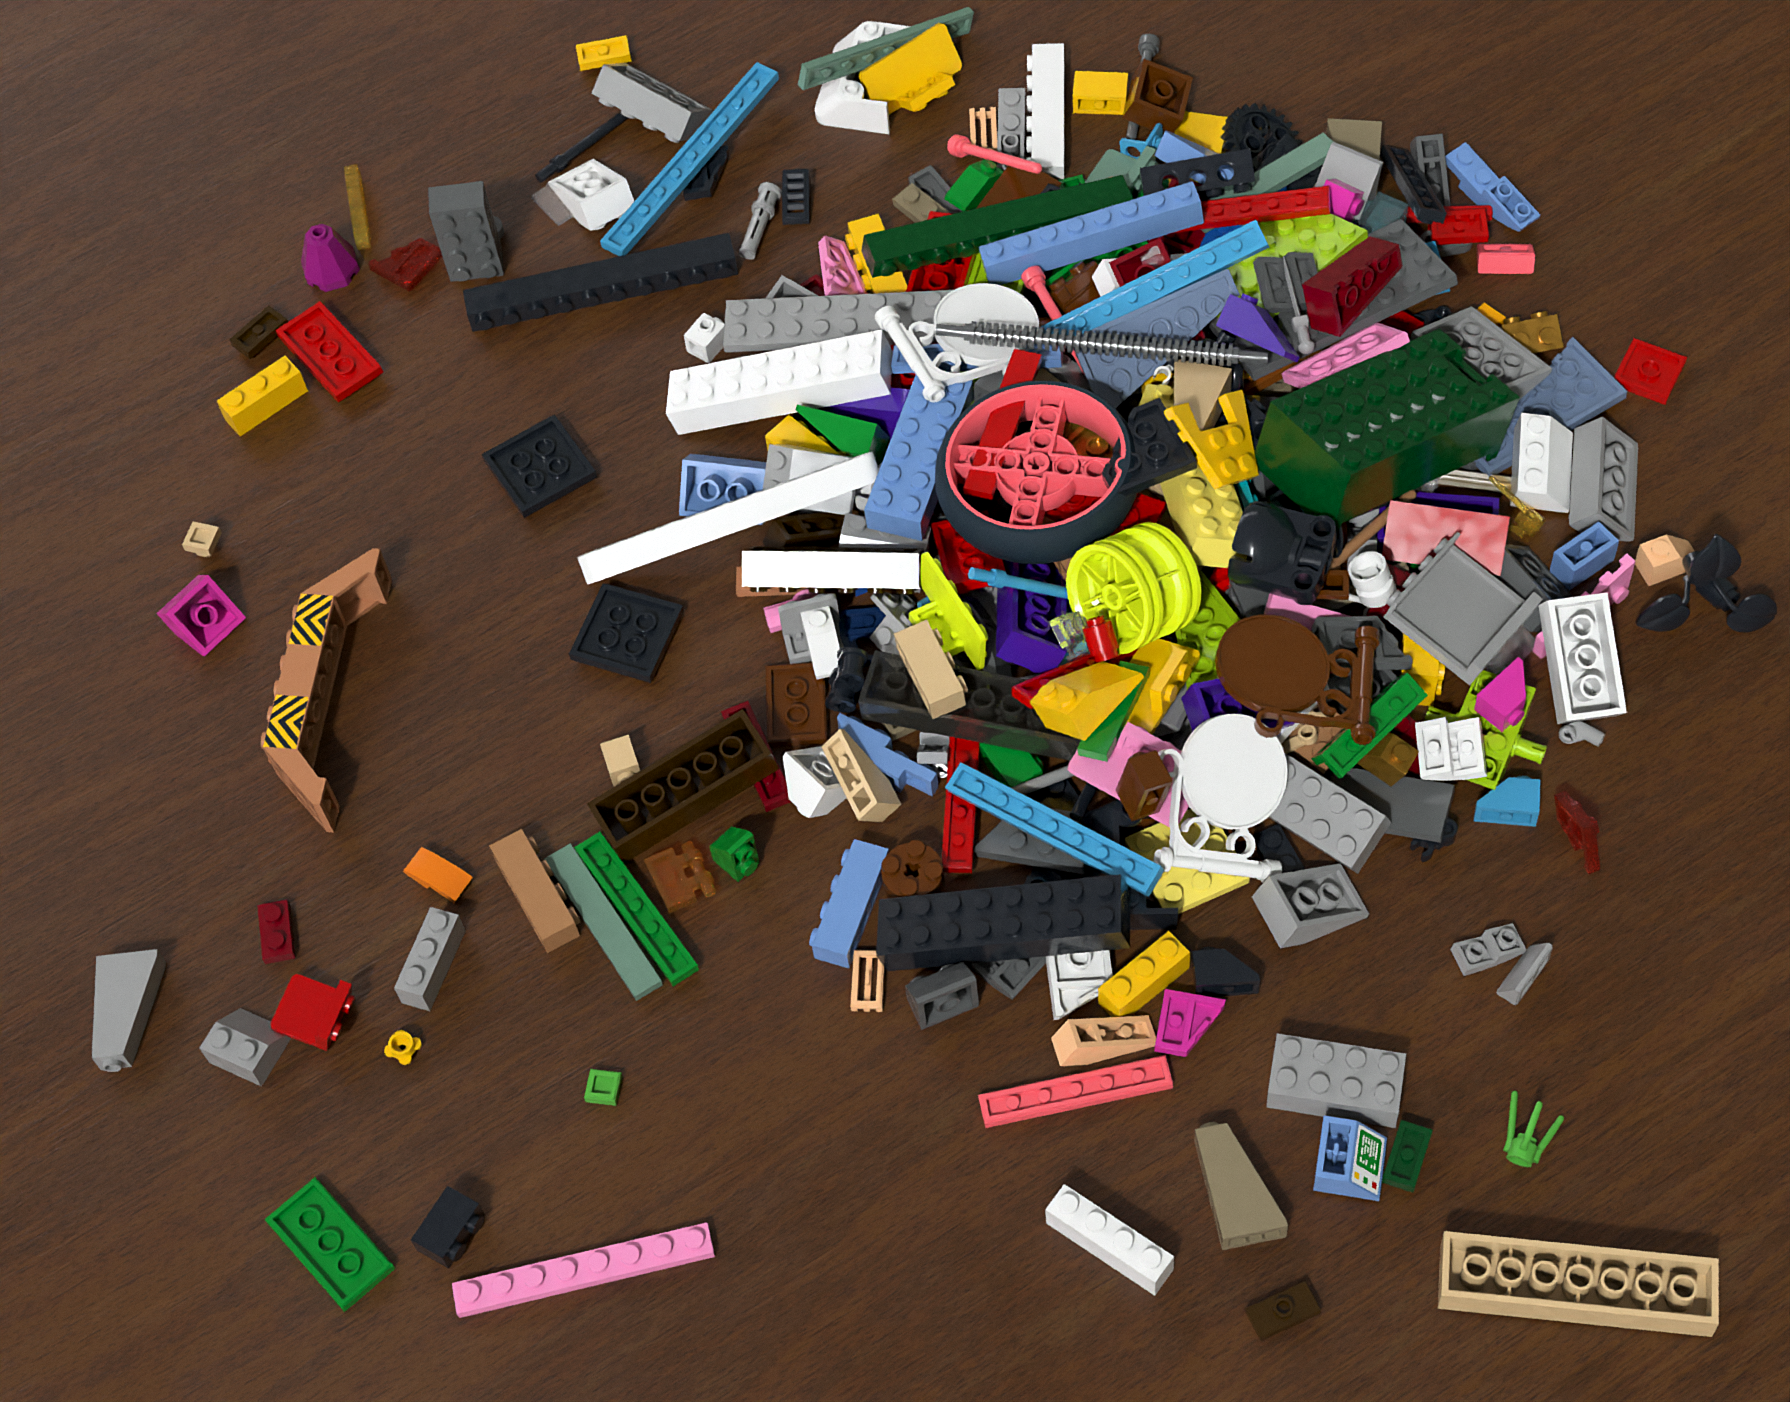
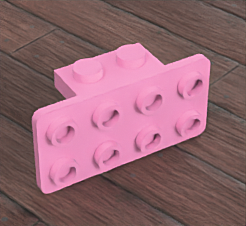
[1067,722,1189,828]

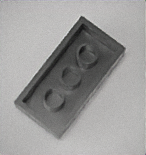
[428,181,504,282]

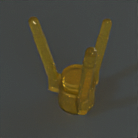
[1489,476,1546,538]

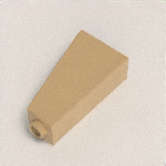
[1174,359,1232,451]

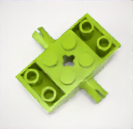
[1424,670,1547,790]

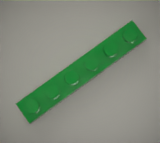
[574,831,699,987]

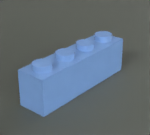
[809,839,889,968]

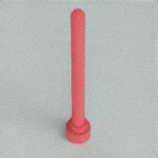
[947,134,1042,174]
[1021,266,1084,374]

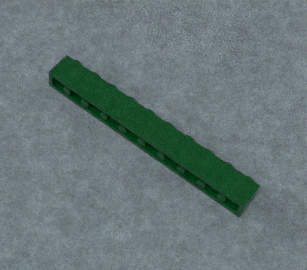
[861,175,1133,278]

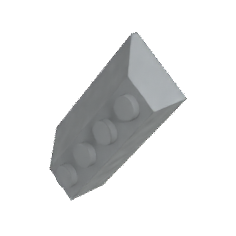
[592,63,712,143]
[1568,417,1638,542]

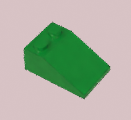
[795,404,890,465]

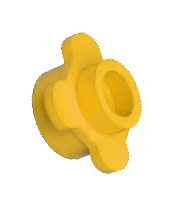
[384,1030,422,1065]

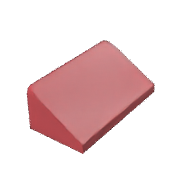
[1476,244,1535,274]

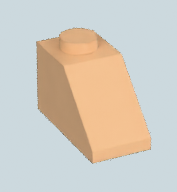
[1635,535,1694,586]

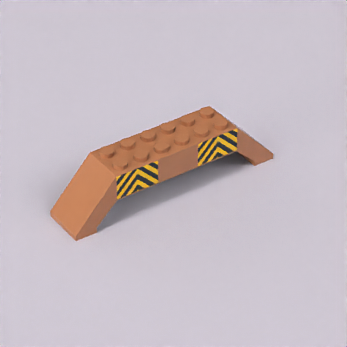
[261,548,392,833]

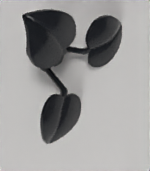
[1635,534,1777,632]

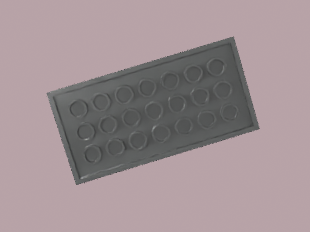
[1207,219,1458,381]

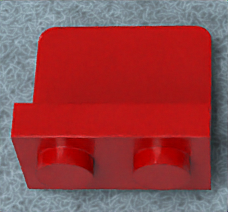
[271,974,355,1051]

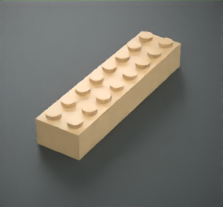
[1438,1231,1719,1337]

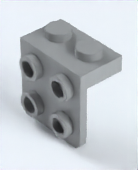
[778,594,844,664]

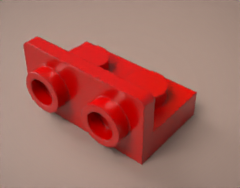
[1427,209,1489,245]

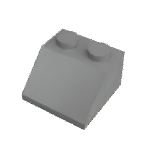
[200,1008,291,1087]

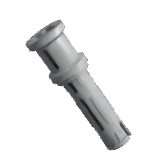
[739,182,782,259]

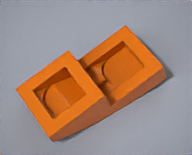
[403,847,473,904]

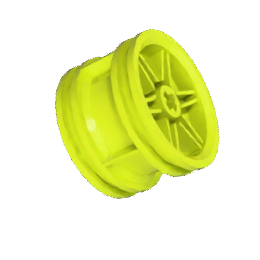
[1066,522,1202,655]

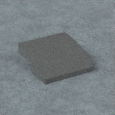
[1253,252,1318,313]
[966,956,1046,1000]

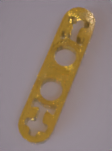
[344,164,372,251]

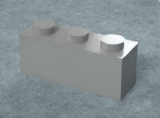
[394,907,466,1011]

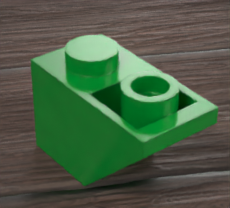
[709,826,760,882]

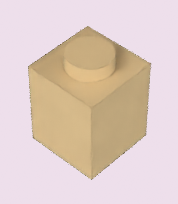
[600,735,640,787]

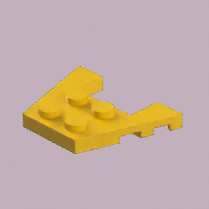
[1163,390,1259,489]

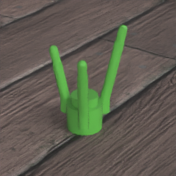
[1503,1091,1564,1167]

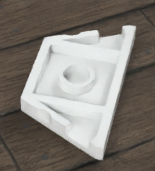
[1045,950,1113,1020]

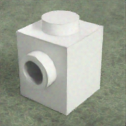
[684,313,725,364]

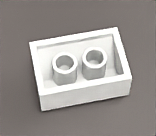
[1510,413,1573,513]

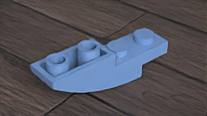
[1445,142,1541,232]
[837,713,938,796]

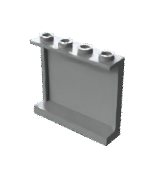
[1384,532,1543,685]

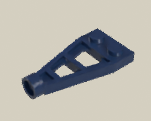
[839,607,893,718]

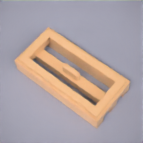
[969,107,997,156]
[850,950,885,1012]

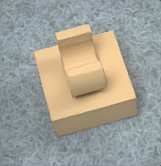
[182,522,222,558]

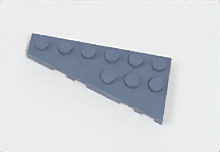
[1073,269,1240,409]
[1474,337,1627,477]

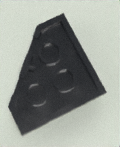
[1102,398,1197,497]

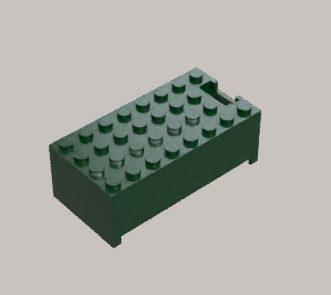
[1255,328,1520,534]

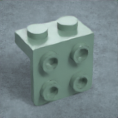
[1085,146,1158,199]

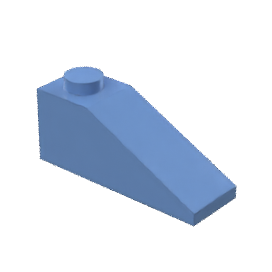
[1154,130,1233,185]

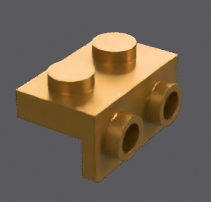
[1499,311,1564,354]

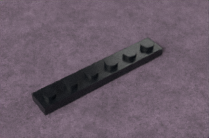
[1380,144,1447,224]

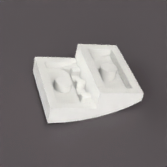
[1415,717,1487,781]

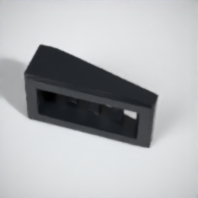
[782,169,811,225]

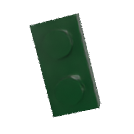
[1382,1120,1433,1193]

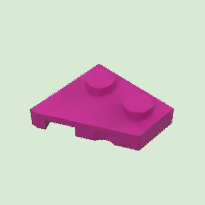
[1154,989,1226,1057]

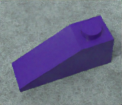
[1216,293,1300,362]

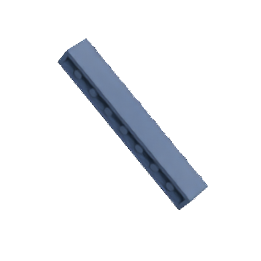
[978,181,1204,285]

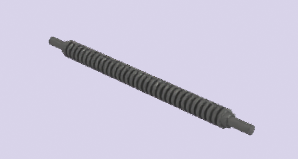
[936,321,1269,367]

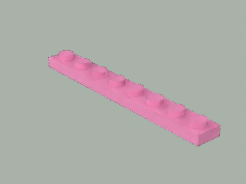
[452,1222,715,1318]

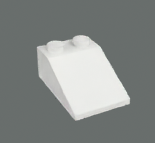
[548,159,634,231]

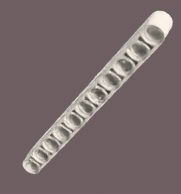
[577,451,879,584]

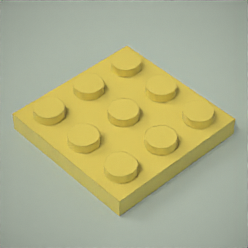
[1124,809,1250,914]

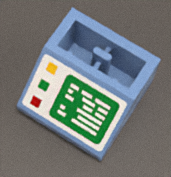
[1313,1115,1387,1201]

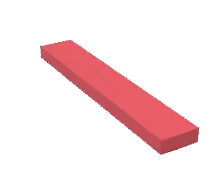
[978,1055,1173,1128]

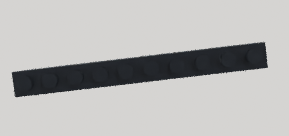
[463,233,738,332]

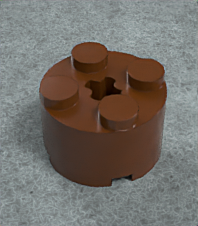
[881,840,945,898]

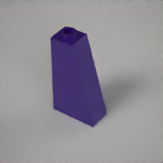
[817,388,910,440]

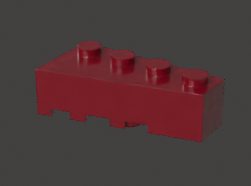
[1302,236,1403,337]

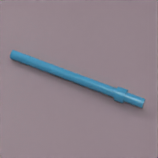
[968,567,1068,599]

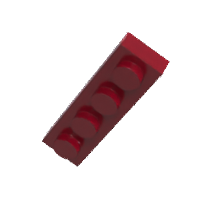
[721,701,791,812]

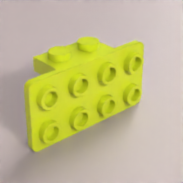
[909,552,988,671]

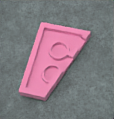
[818,236,868,296]

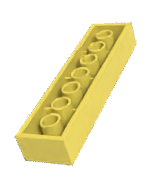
[1139,384,1248,568]

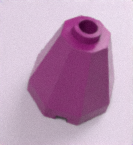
[301,224,360,292]

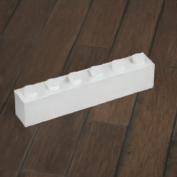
[1026,43,1064,180]

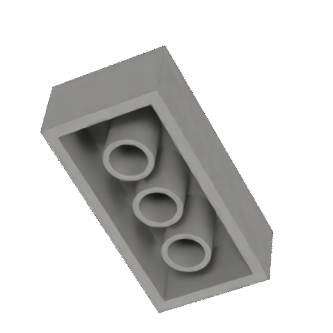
[1268,754,1392,874]
[1266,1033,1406,1128]

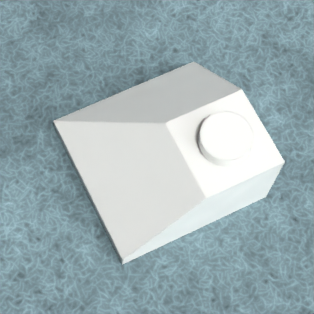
[783,746,847,818]

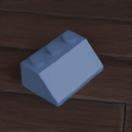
[679,454,767,525]

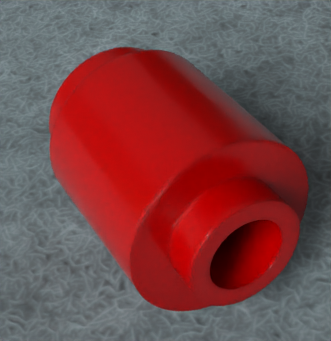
[1082,615,1119,662]

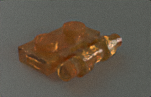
[644,841,716,914]

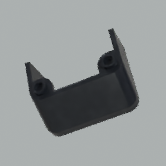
[1082,799,1178,930]

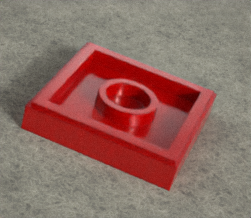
[1614,338,1688,405]

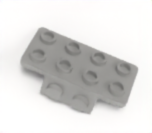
[870,592,973,678]

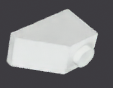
[800,606,840,680]

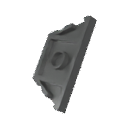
[1311,616,1413,670]
[974,808,1087,874]

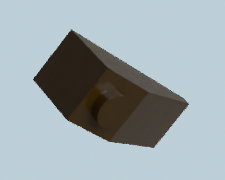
[762,512,845,547]

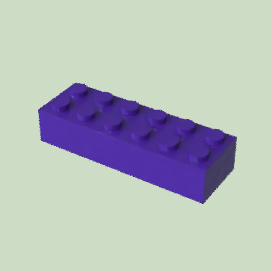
[996,560,1067,674]

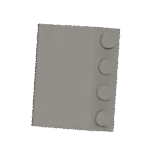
[1410,306,1552,400]

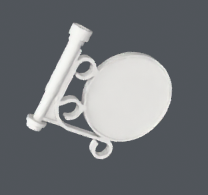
[875,283,1039,403]
[1154,714,1288,883]

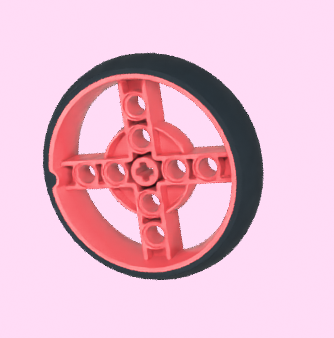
[935,381,1138,564]

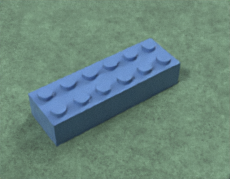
[864,375,974,541]

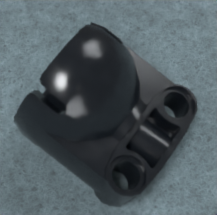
[1228,501,1337,605]

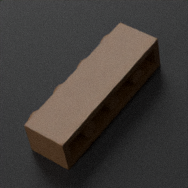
[489,829,581,953]

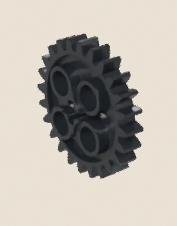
[1221,103,1303,172]

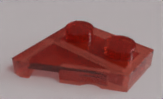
[368,238,443,292]
[1554,791,1600,874]

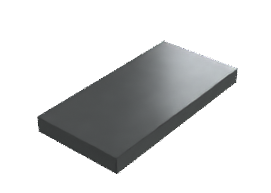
[1329,768,1455,843]

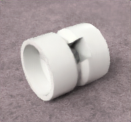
[1348,551,1397,608]

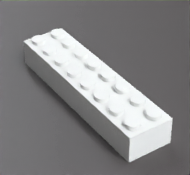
[666,329,893,435]

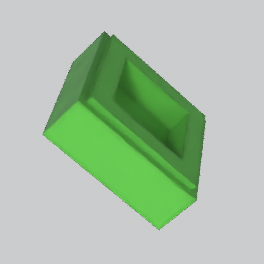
[584,1069,623,1106]

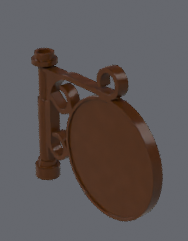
[1215,614,1380,745]

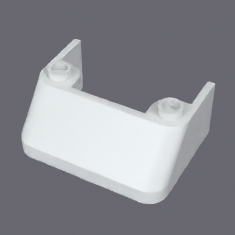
[815,21,911,134]

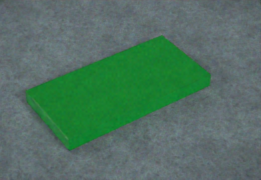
[264,1177,395,1312]

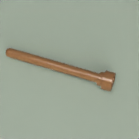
[1329,490,1416,570]

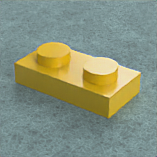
[576,35,631,71]

